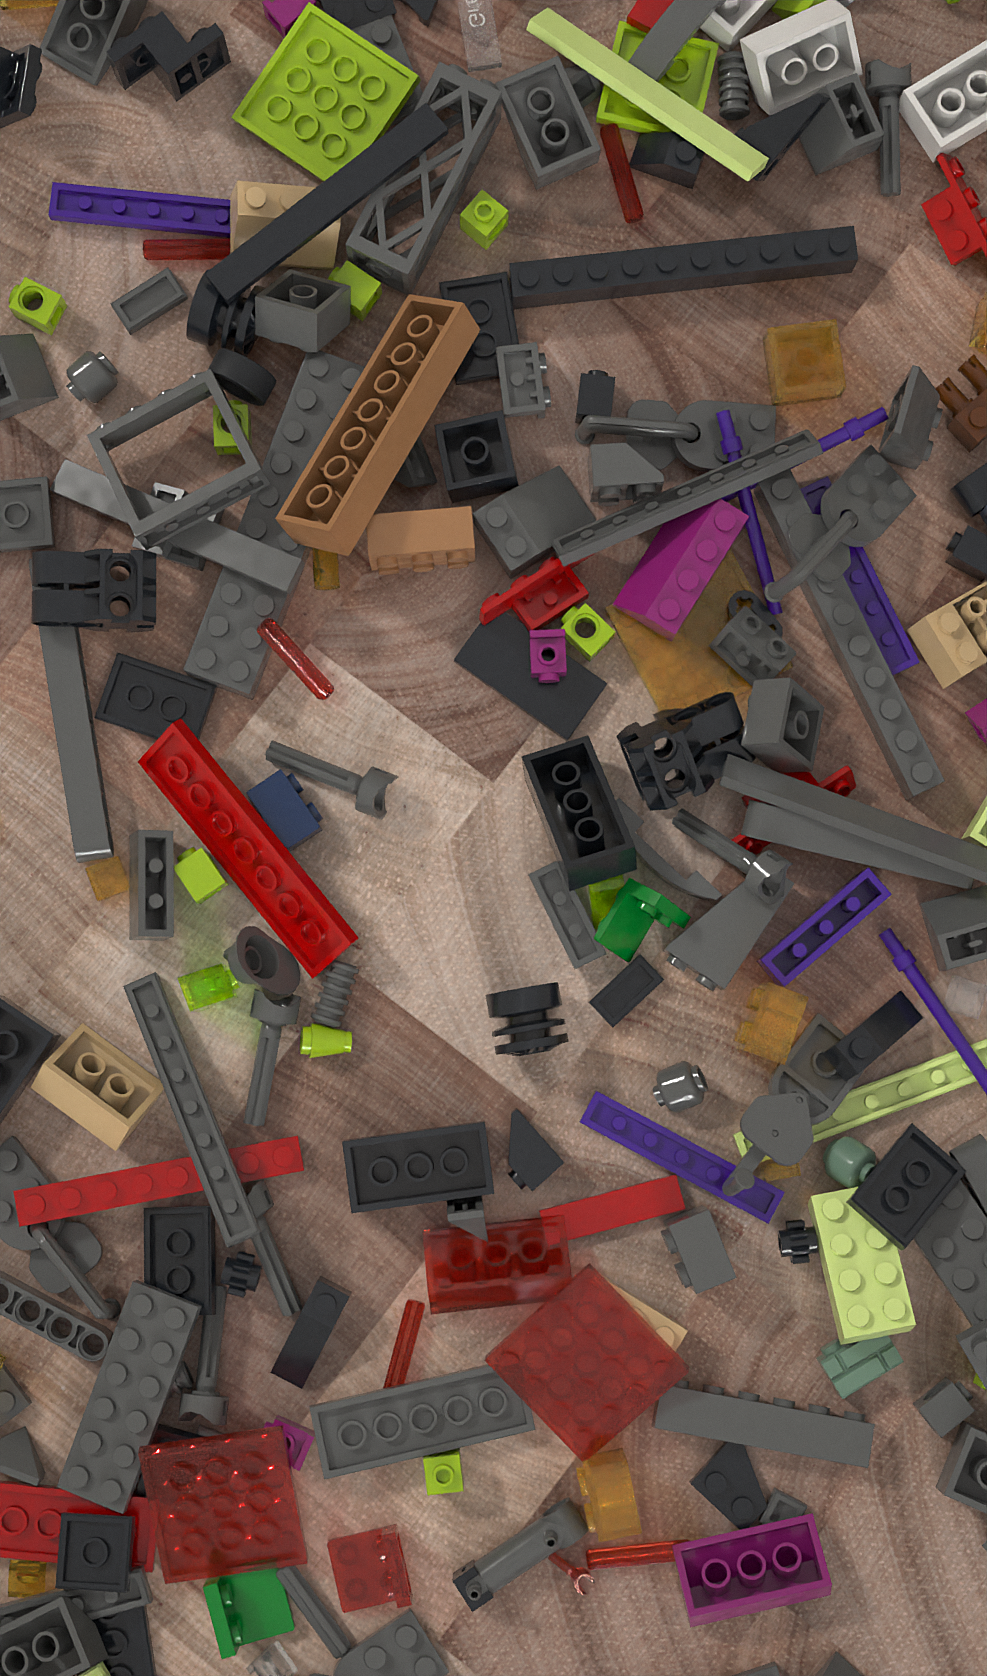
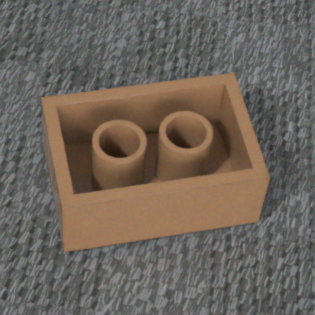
[366,506,475,575]

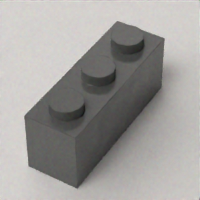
[129,830,174,941]

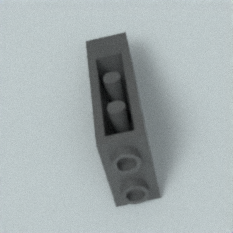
[663,877,795,991]

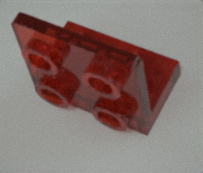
[327,1524,413,1613]

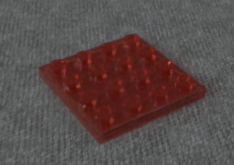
[484,1263,689,1463]
[138,1425,308,1584]

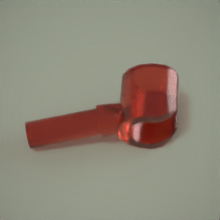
[548,1552,595,1595]

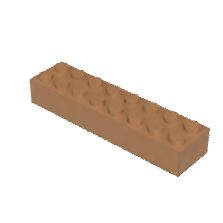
[275,294,480,556]

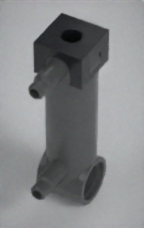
[452,1497,590,1612]

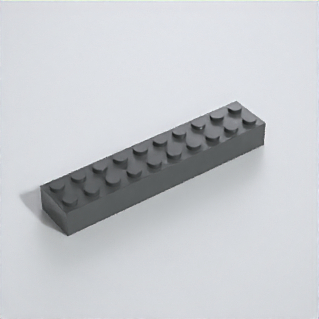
[183,350,365,700]

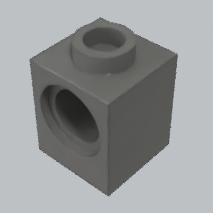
[913,1377,975,1438]

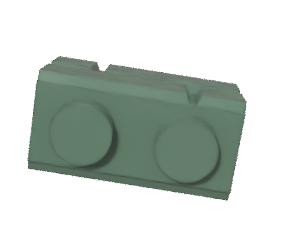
[816,1336,904,1399]

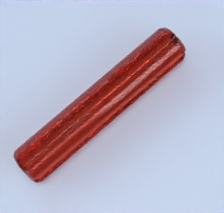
[600,123,644,224]
[143,239,230,260]
[257,618,334,700]
[383,1299,425,1388]
[586,1539,690,1571]

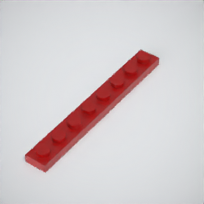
[13,1135,304,1227]

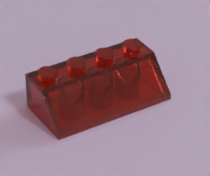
[423,1215,573,1315]

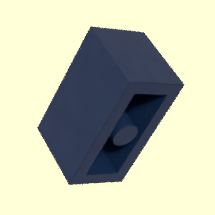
[246,769,323,852]

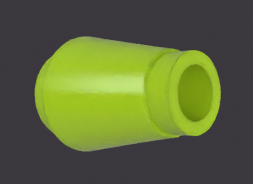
[300,1023,352,1058]

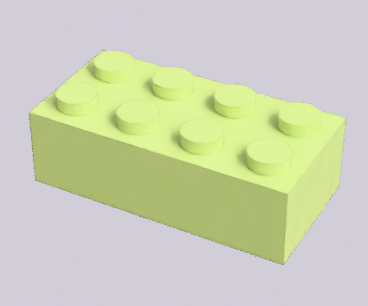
[808,1187,916,1345]

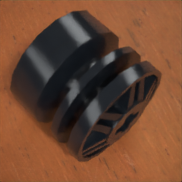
[186,269,265,357]
[485,982,569,1057]

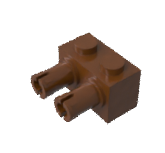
[935,355,987,453]

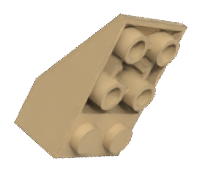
[907,581,987,689]

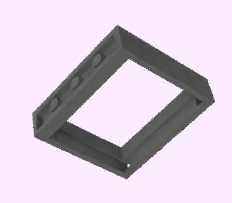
[87,369,271,550]

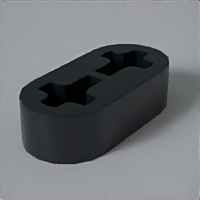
[727,590,783,638]

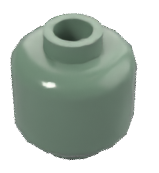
[823,1136,877,1189]

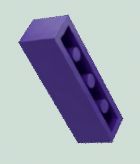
[756,867,892,988]

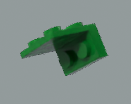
[594,877,691,962]
[203,1558,295,1659]

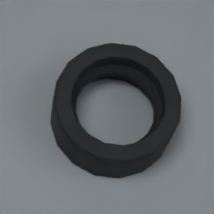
[208,348,276,406]

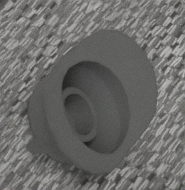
[223,926,300,995]

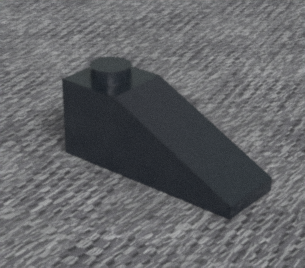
[734,93,831,181]
[823,991,923,1082]
[270,1276,352,1389]

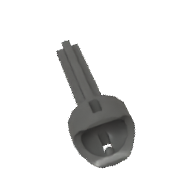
[865,59,912,197]
[265,740,399,820]
[672,809,793,905]
[243,989,301,1126]
[246,1179,303,1317]
[178,1286,229,1425]

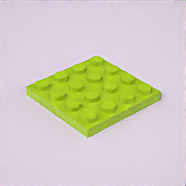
[231,2,421,182]

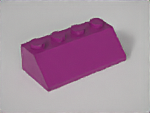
[613,498,749,642]
[672,1513,832,1628]

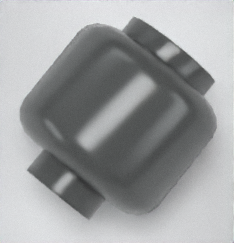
[66,351,119,403]
[653,1061,708,1113]

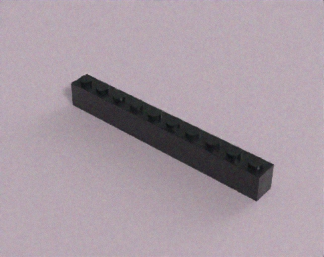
[509,226,858,310]

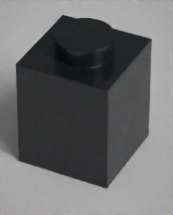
[575,370,616,423]
[945,525,987,582]

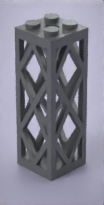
[345,61,502,295]

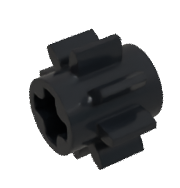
[777,1219,818,1264]
[220,1251,262,1298]

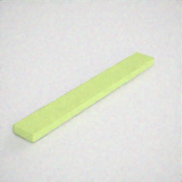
[526,7,769,181]
[733,1038,987,1163]

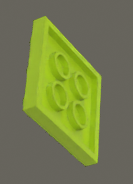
[596,20,719,133]

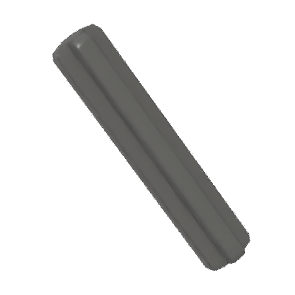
[276,1561,352,1659]

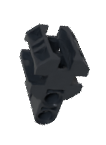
[31,549,156,632]
[616,692,756,811]

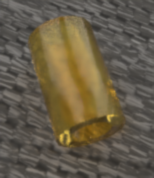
[312,547,340,590]

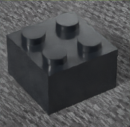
[434,410,519,503]

